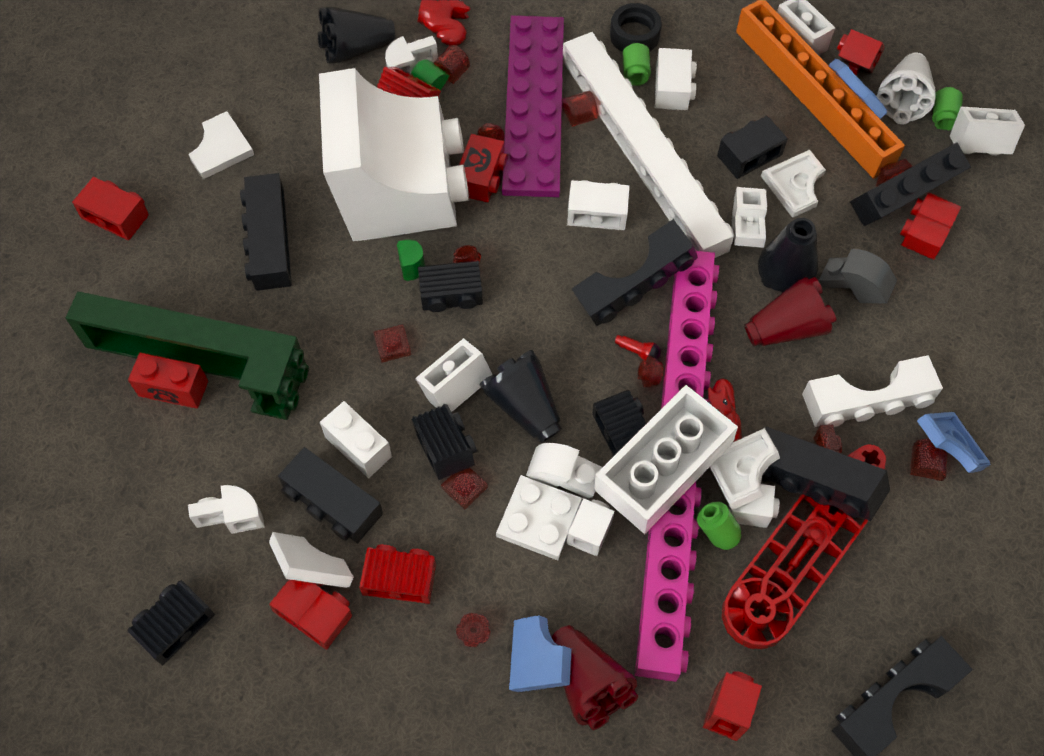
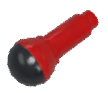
[615,335,661,363]

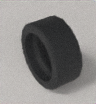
[610,3,662,52]

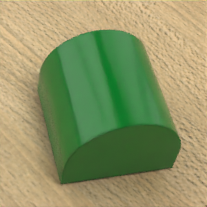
[411,59,450,90]
[397,240,425,281]

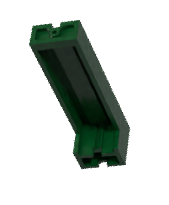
[65,291,309,420]

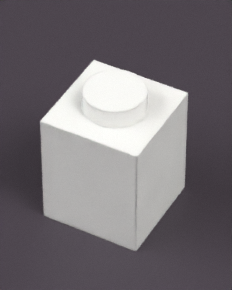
[728,484,780,528]
[567,498,615,556]

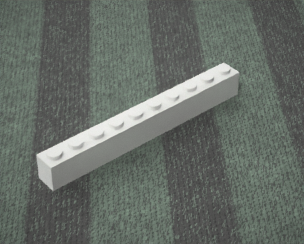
[563,32,734,258]

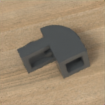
[819,249,897,303]

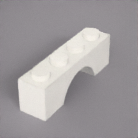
[802,355,943,428]

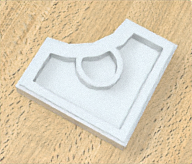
[188,111,254,179]
[761,150,826,218]
[710,428,780,510]
[269,532,354,588]

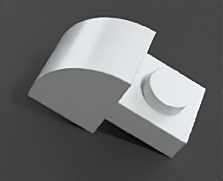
[385,36,438,75]
[732,187,767,248]
[526,443,603,499]
[188,485,265,534]

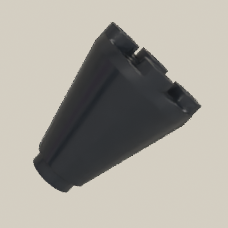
[317,7,395,64]
[758,218,818,293]
[479,350,562,443]

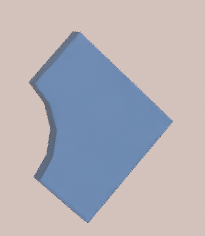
[828,59,888,119]
[917,412,991,473]
[509,615,571,692]

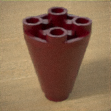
[744,277,836,346]
[551,625,638,730]

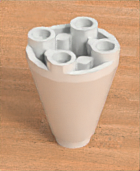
[876,53,936,124]

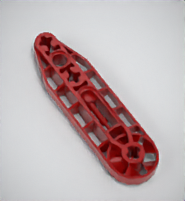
[722,444,886,650]

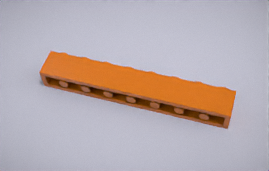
[736,0,905,179]

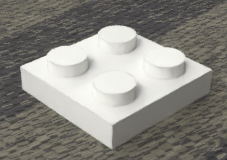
[496,475,582,560]

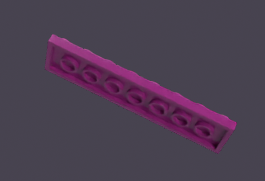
[502,16,564,197]

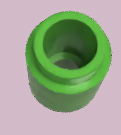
[623,43,651,86]
[932,87,963,130]
[697,502,741,550]

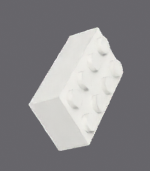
[594,385,738,534]

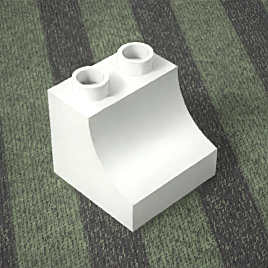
[319,68,469,241]

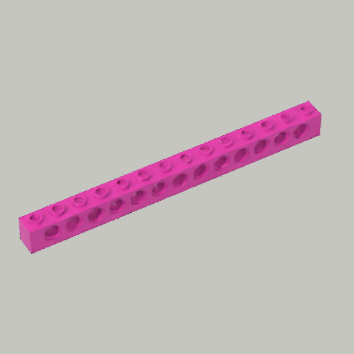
[634,251,719,682]

